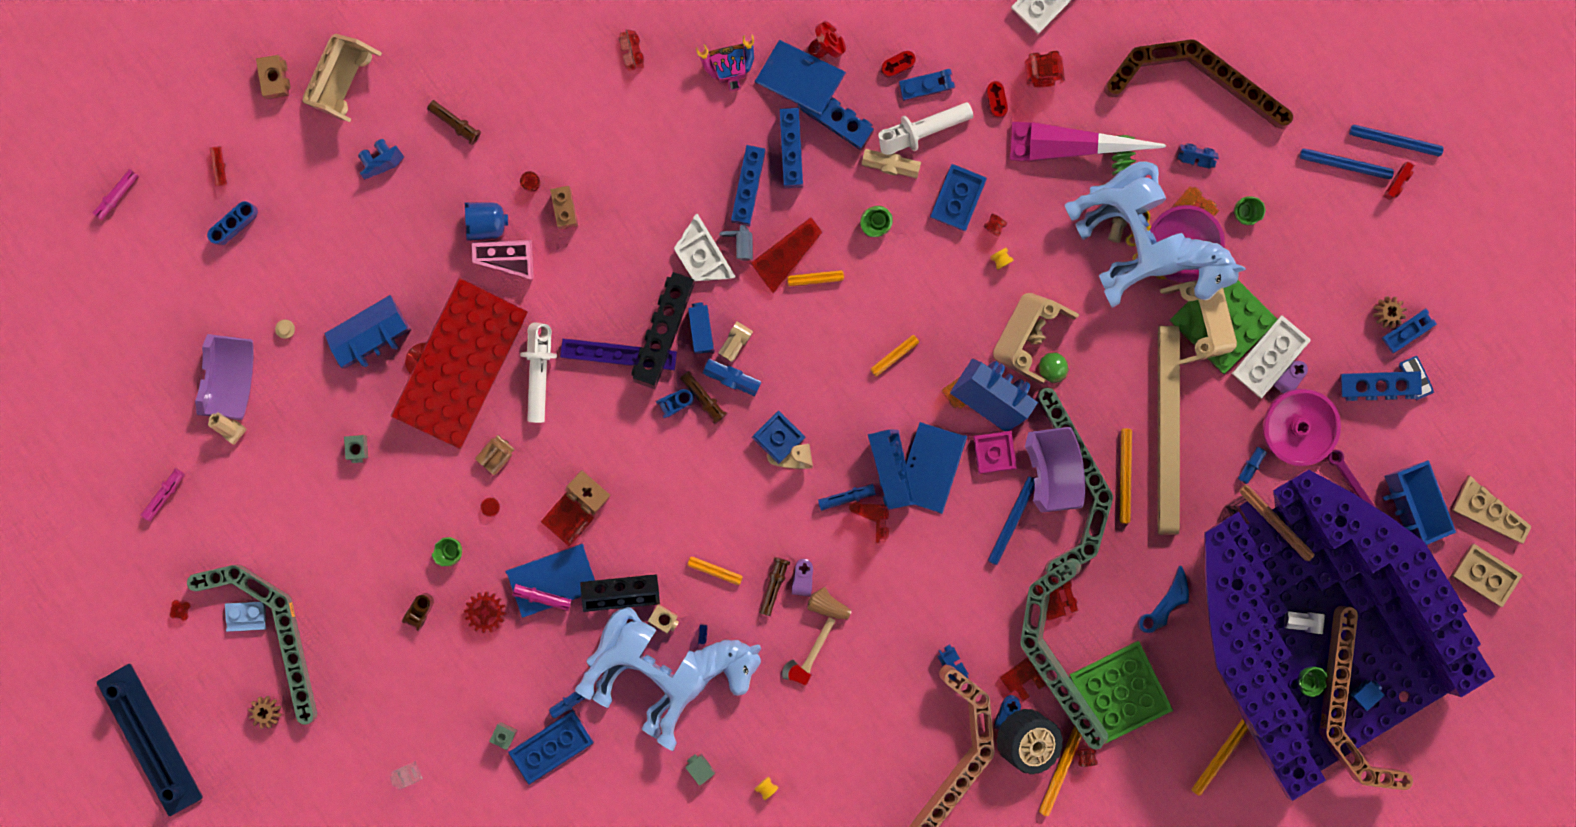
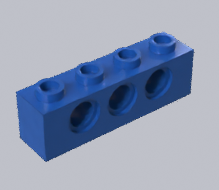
[798,97,874,151]
[780,108,803,188]
[731,145,766,226]
[1341,371,1422,401]

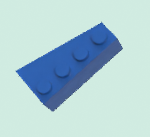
[868,429,915,510]

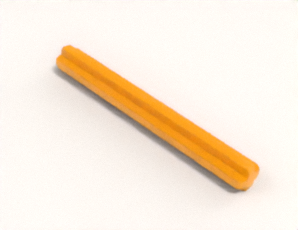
[1120,428,1132,523]
[1191,718,1249,796]
[1039,726,1082,816]

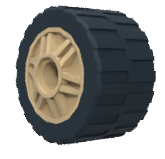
[997,709,1063,774]

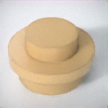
[275,320,295,339]

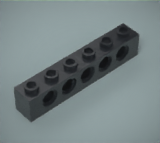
[631,272,695,390]

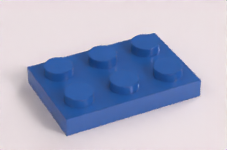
[930,164,987,232]

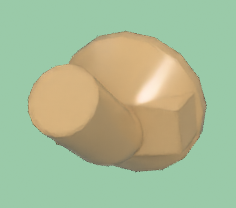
[1027,318,1046,345]

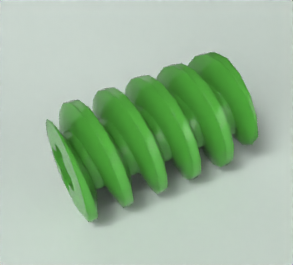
[1112,135,1136,176]

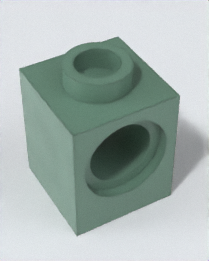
[344,435,368,463]
[489,722,518,750]
[685,754,715,786]

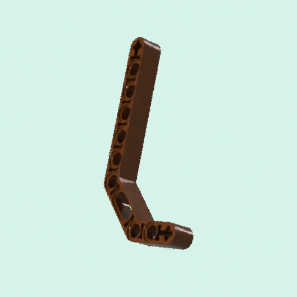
[1105,39,1293,129]

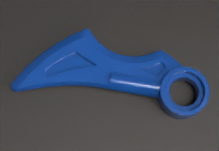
[1138,566,1189,633]

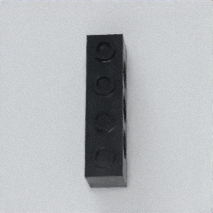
[580,574,660,612]

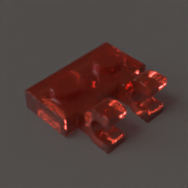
[1000,657,1046,701]

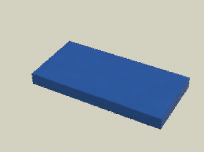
[508,710,594,785]

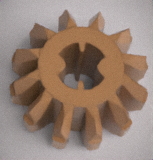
[1373,296,1407,329]
[248,696,282,729]

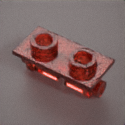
[619,29,644,71]

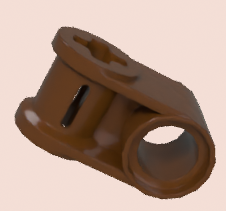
[402,593,434,631]

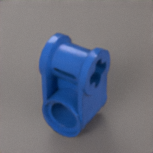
[656,389,694,419]
[994,695,1021,730]

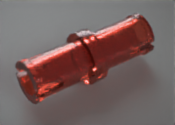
[209,146,228,186]

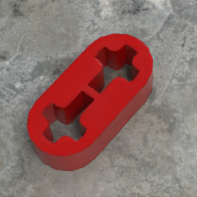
[881,51,916,78]
[986,81,1008,118]

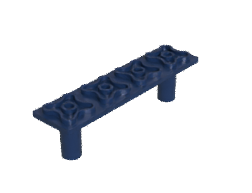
[97,664,203,816]

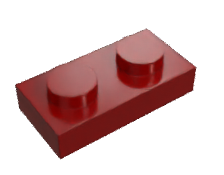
[1383,162,1415,200]

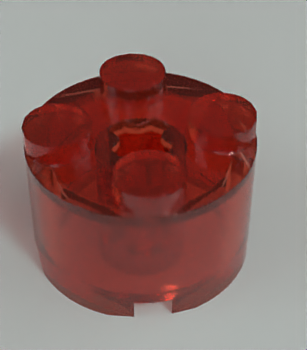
[1024,51,1065,88]

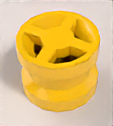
[990,247,1014,270]
[755,776,778,800]

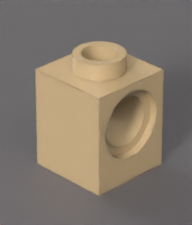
[648,604,679,633]

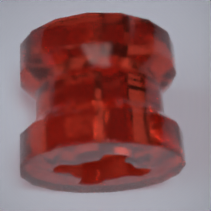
[520,171,541,192]
[983,213,1008,237]
[1077,748,1098,767]

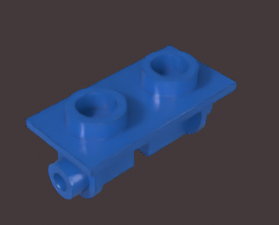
[1177,143,1219,169]
[937,644,969,681]

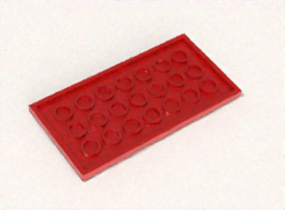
[391,278,528,449]

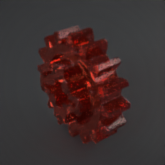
[464,591,507,633]

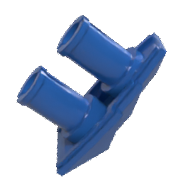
[358,139,404,180]

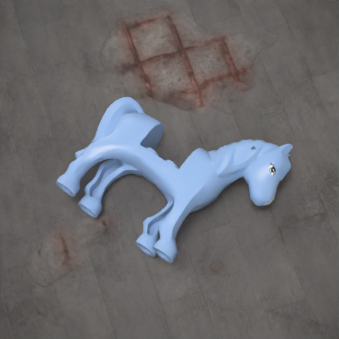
[1064,162,1246,308]
[575,607,761,751]

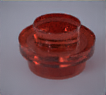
[481,497,500,517]

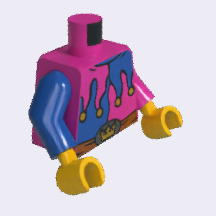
[696,35,754,91]

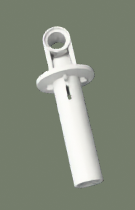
[878,102,973,155]
[520,322,557,423]

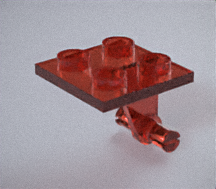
[540,493,594,547]
[849,502,889,543]

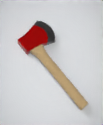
[782,617,836,686]

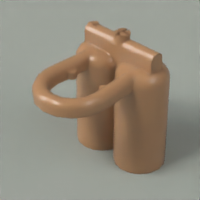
[475,435,515,476]

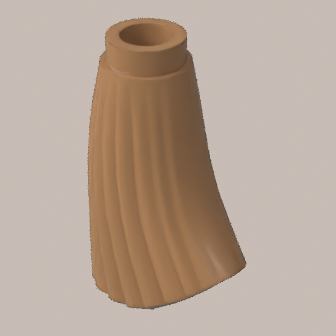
[807,587,851,620]

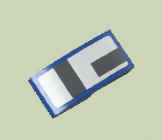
[1399,356,1434,401]

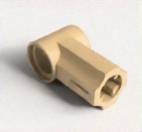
[719,321,753,362]
[208,412,247,445]

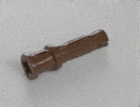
[427,100,481,145]
[680,371,727,424]
[759,557,790,616]

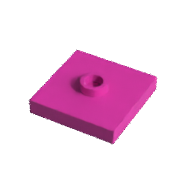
[973,431,1017,474]

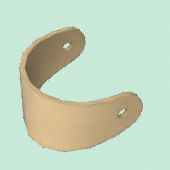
[767,444,813,469]

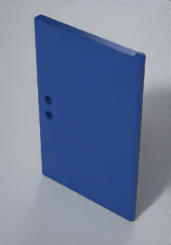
[754,40,846,115]
[906,422,967,514]
[505,544,595,618]

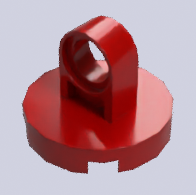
[808,21,846,59]

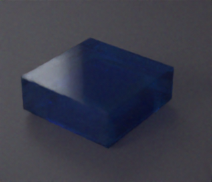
[698,623,708,644]

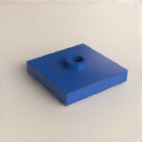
[751,410,805,464]

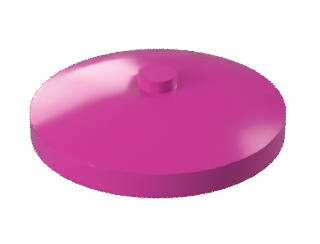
[1150,205,1225,283]
[1263,389,1341,466]

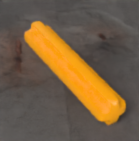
[788,270,844,286]
[870,335,919,376]
[687,557,743,585]

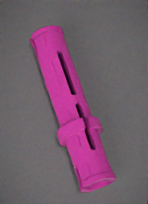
[92,169,139,220]
[140,468,185,522]
[512,584,571,611]

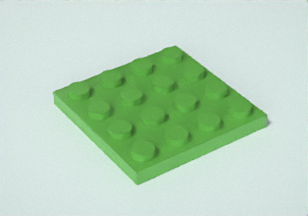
[1169,280,1278,374]
[1069,641,1173,744]

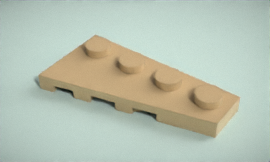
[1452,476,1532,544]

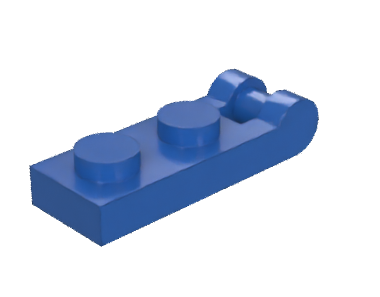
[899,69,955,101]
[1382,308,1437,353]

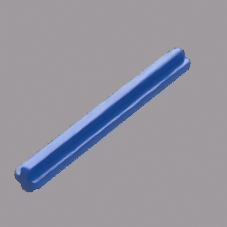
[1349,125,1444,157]
[1300,148,1394,179]
[988,476,1035,565]

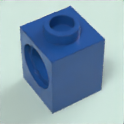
[1349,679,1384,711]

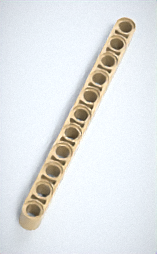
[1158,326,1180,535]

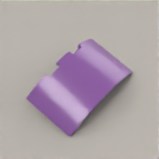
[195,334,254,420]
[1025,427,1085,513]

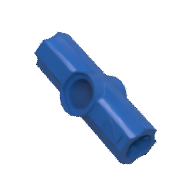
[702,359,761,397]

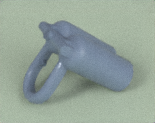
[719,225,753,261]

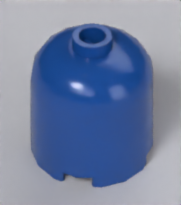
[465,202,508,241]

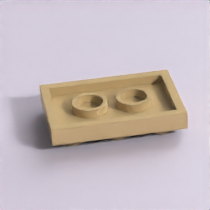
[1451,544,1523,607]

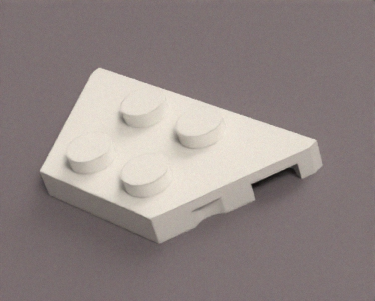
[674,214,736,282]

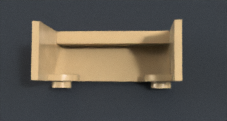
[303,34,382,122]
[1160,280,1237,365]
[993,293,1079,384]

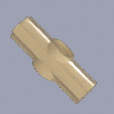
[861,149,921,179]

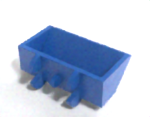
[324,295,411,369]
[950,358,1038,432]
[1383,460,1456,545]

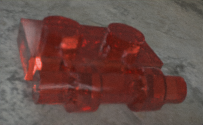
[1036,578,1079,621]

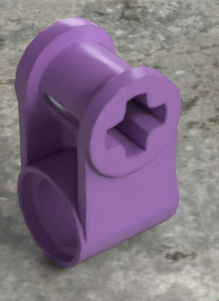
[1273,361,1308,393]
[791,559,813,597]

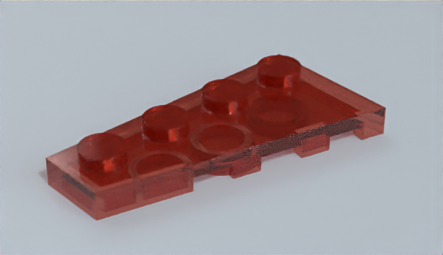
[750,217,823,293]

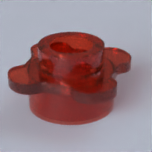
[169,600,191,621]

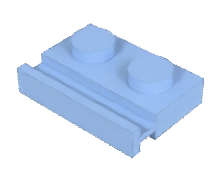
[225,602,266,632]

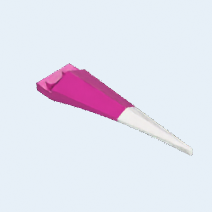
[1010,122,1166,162]

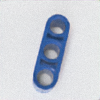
[207,201,258,246]

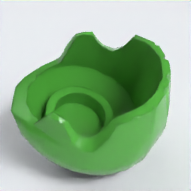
[860,206,893,237]

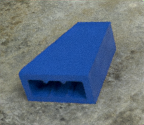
[688,302,715,354]

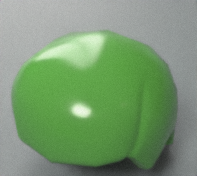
[1233,196,1266,225]
[1039,353,1069,383]
[432,537,462,566]
[1297,667,1328,697]

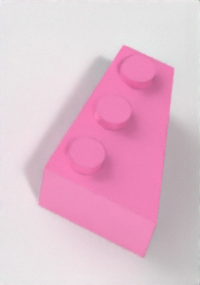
[472,240,534,279]

